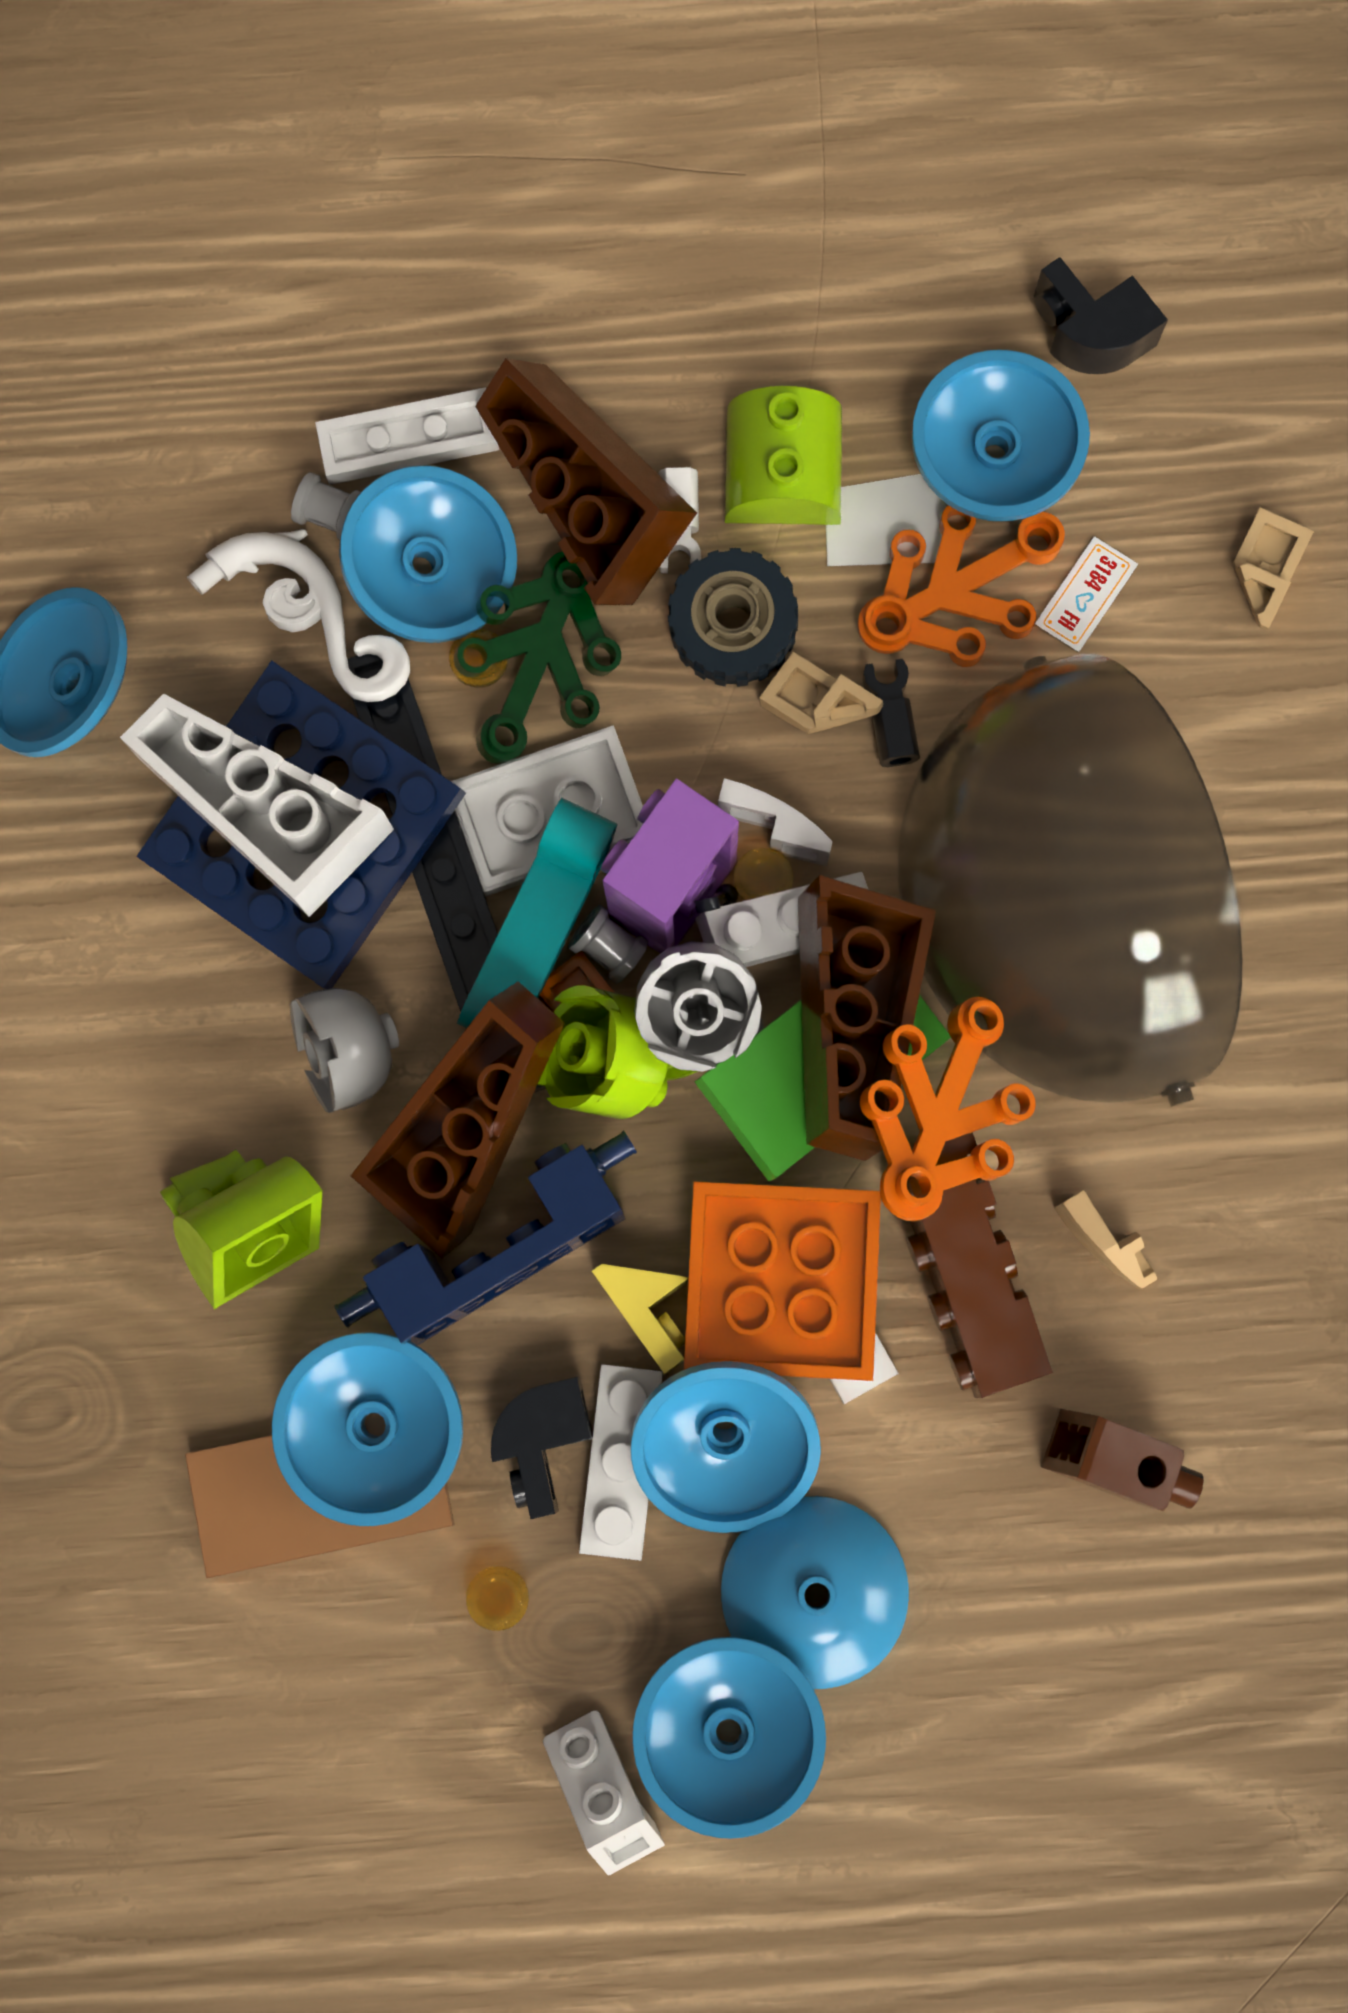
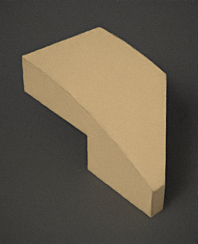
[1232,507,1314,630]
[759,652,883,734]
[1054,1190,1157,1289]

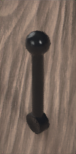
[694,884,738,913]

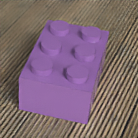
[601,778,739,954]

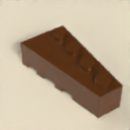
[475,358,697,605]

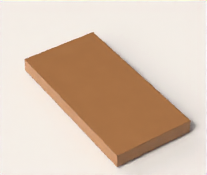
[185,1413,455,1579]

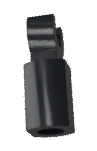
[862,659,920,768]

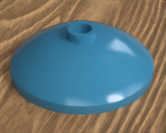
[912,350,1090,521]
[339,466,517,643]
[0,587,127,757]
[272,1332,463,1526]
[631,1361,821,1533]
[721,1496,909,1689]
[632,1637,826,1839]

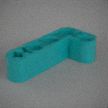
[457,797,618,1028]

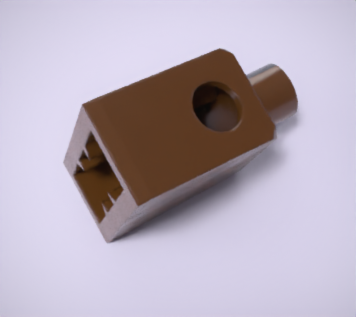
[1041,1409,1204,1511]

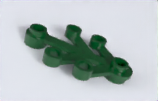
[454,552,622,764]

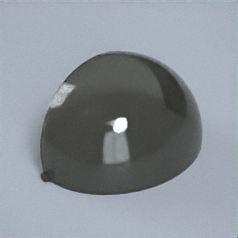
[898,654,1243,1107]

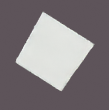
[826,474,947,566]

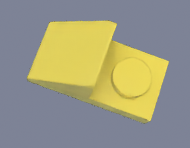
[592,1264,688,1374]

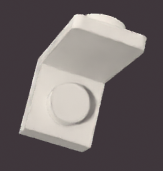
[543,1711,665,1876]

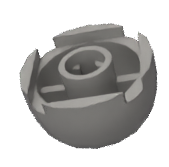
[634,941,762,1072]
[290,988,399,1113]

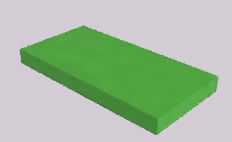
[694,994,951,1181]

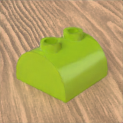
[725,386,842,525]
[173,1156,323,1309]

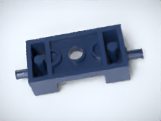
[334,1130,637,1346]

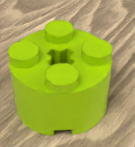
[538,985,669,1119]

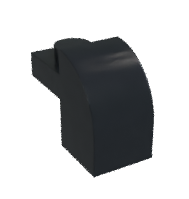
[1034,257,1168,374]
[491,1377,593,1520]

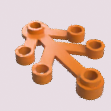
[858,505,1065,667]
[860,997,1036,1221]

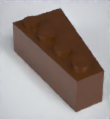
[798,875,936,1161]
[350,981,565,1259]
[906,1132,1053,1398]

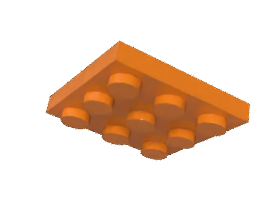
[684,1182,881,1381]

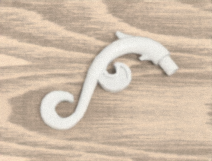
[187,529,410,702]

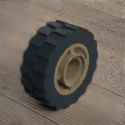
[668,548,798,687]

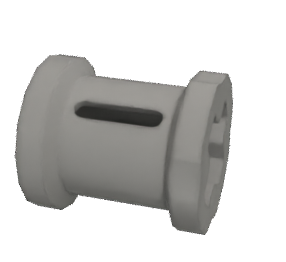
[291,472,361,540]
[568,905,648,984]

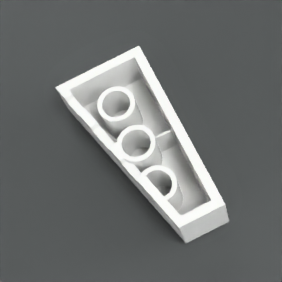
[120,694,394,917]

